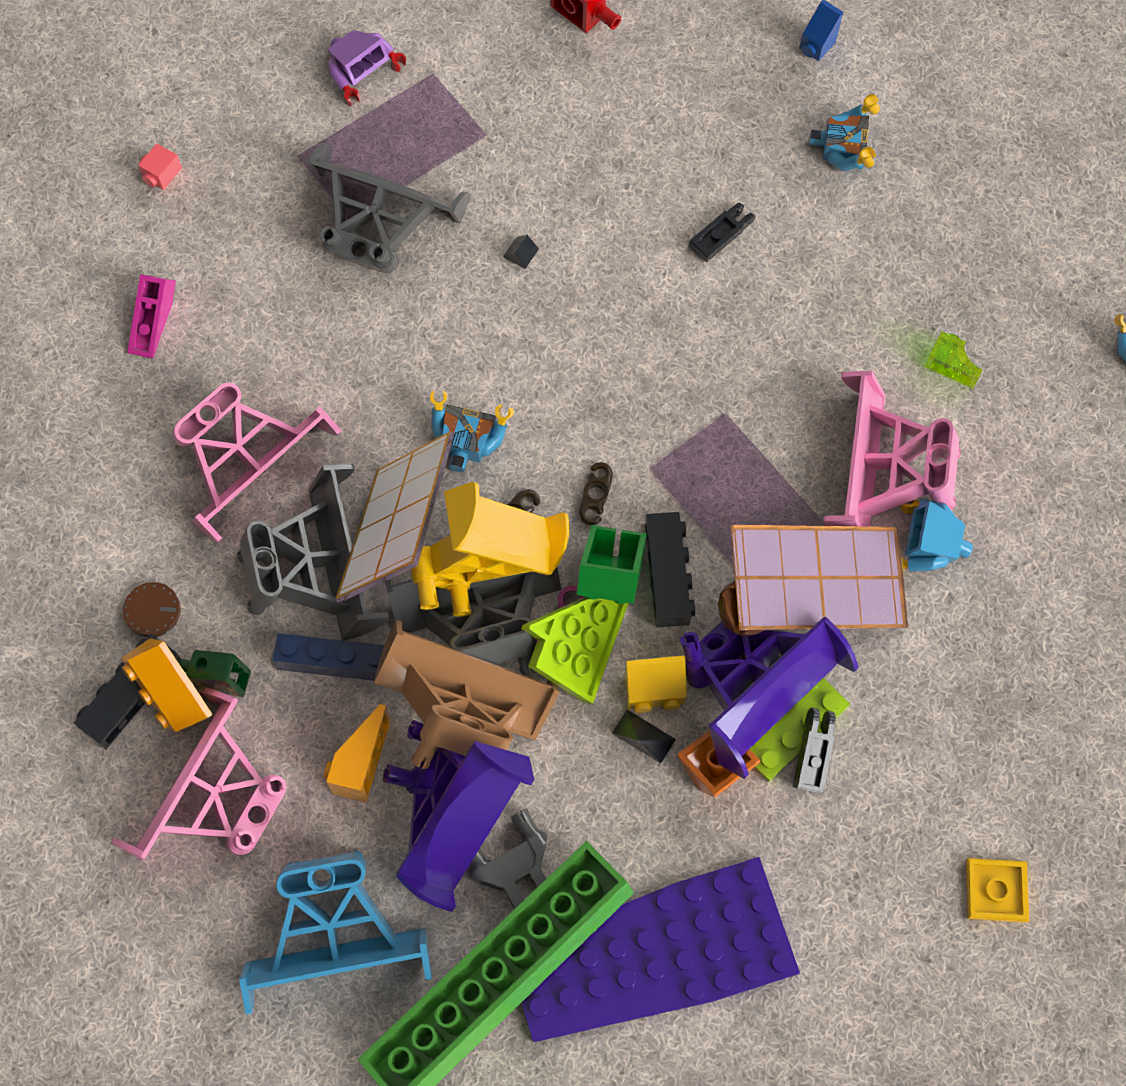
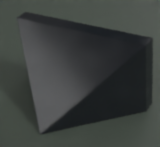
[612,709,676,763]

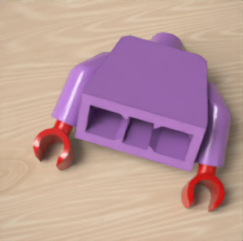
[328,30,406,106]

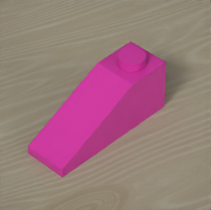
[127,274,176,358]

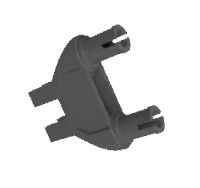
[469,808,548,909]

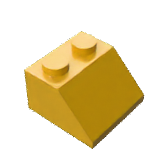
[624,655,687,713]

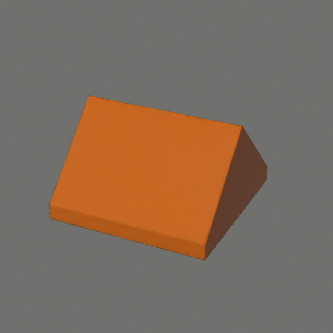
[677,730,760,798]

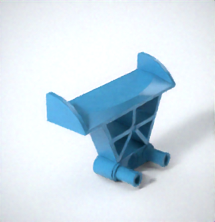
[239,850,432,1015]

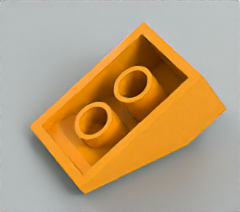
[324,704,391,803]

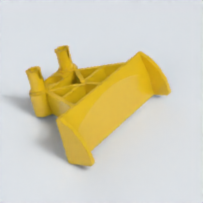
[410,482,569,617]

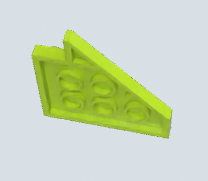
[521,597,628,704]
[748,655,850,783]

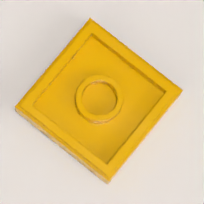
[966,858,1029,923]

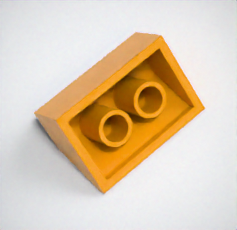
[121,638,212,732]

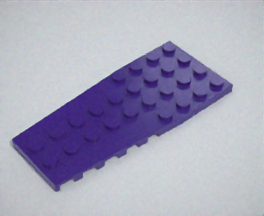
[521,857,800,1043]

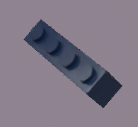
[272,633,385,681]

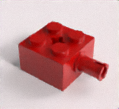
[550,0,622,33]

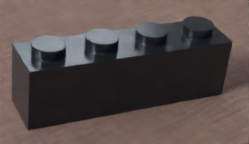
[645,512,695,628]
[73,634,181,750]

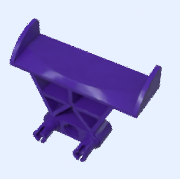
[680,616,859,779]
[383,720,535,912]

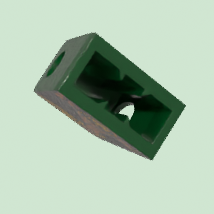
[179,650,251,698]

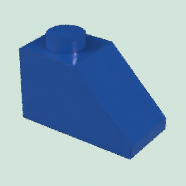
[799,0,843,61]

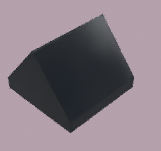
[503,234,539,269]

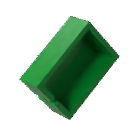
[577,525,647,604]

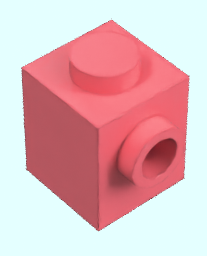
[138,143,182,190]

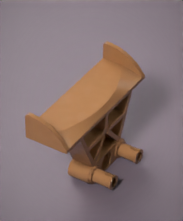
[374,620,559,769]

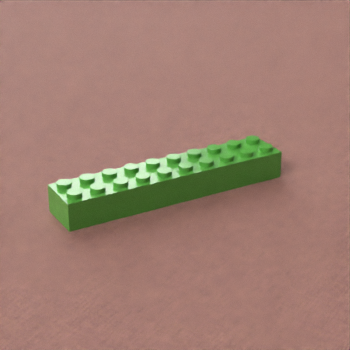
[358,841,634,1086]

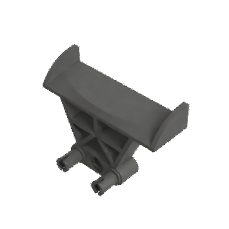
[308,143,471,273]
[237,464,389,641]
[383,567,562,675]

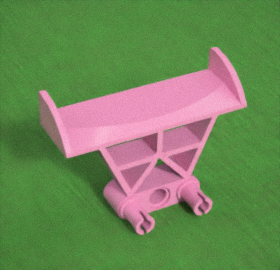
[823,370,961,528]
[172,383,342,542]
[110,688,286,861]

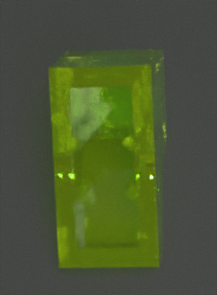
[924,331,983,389]

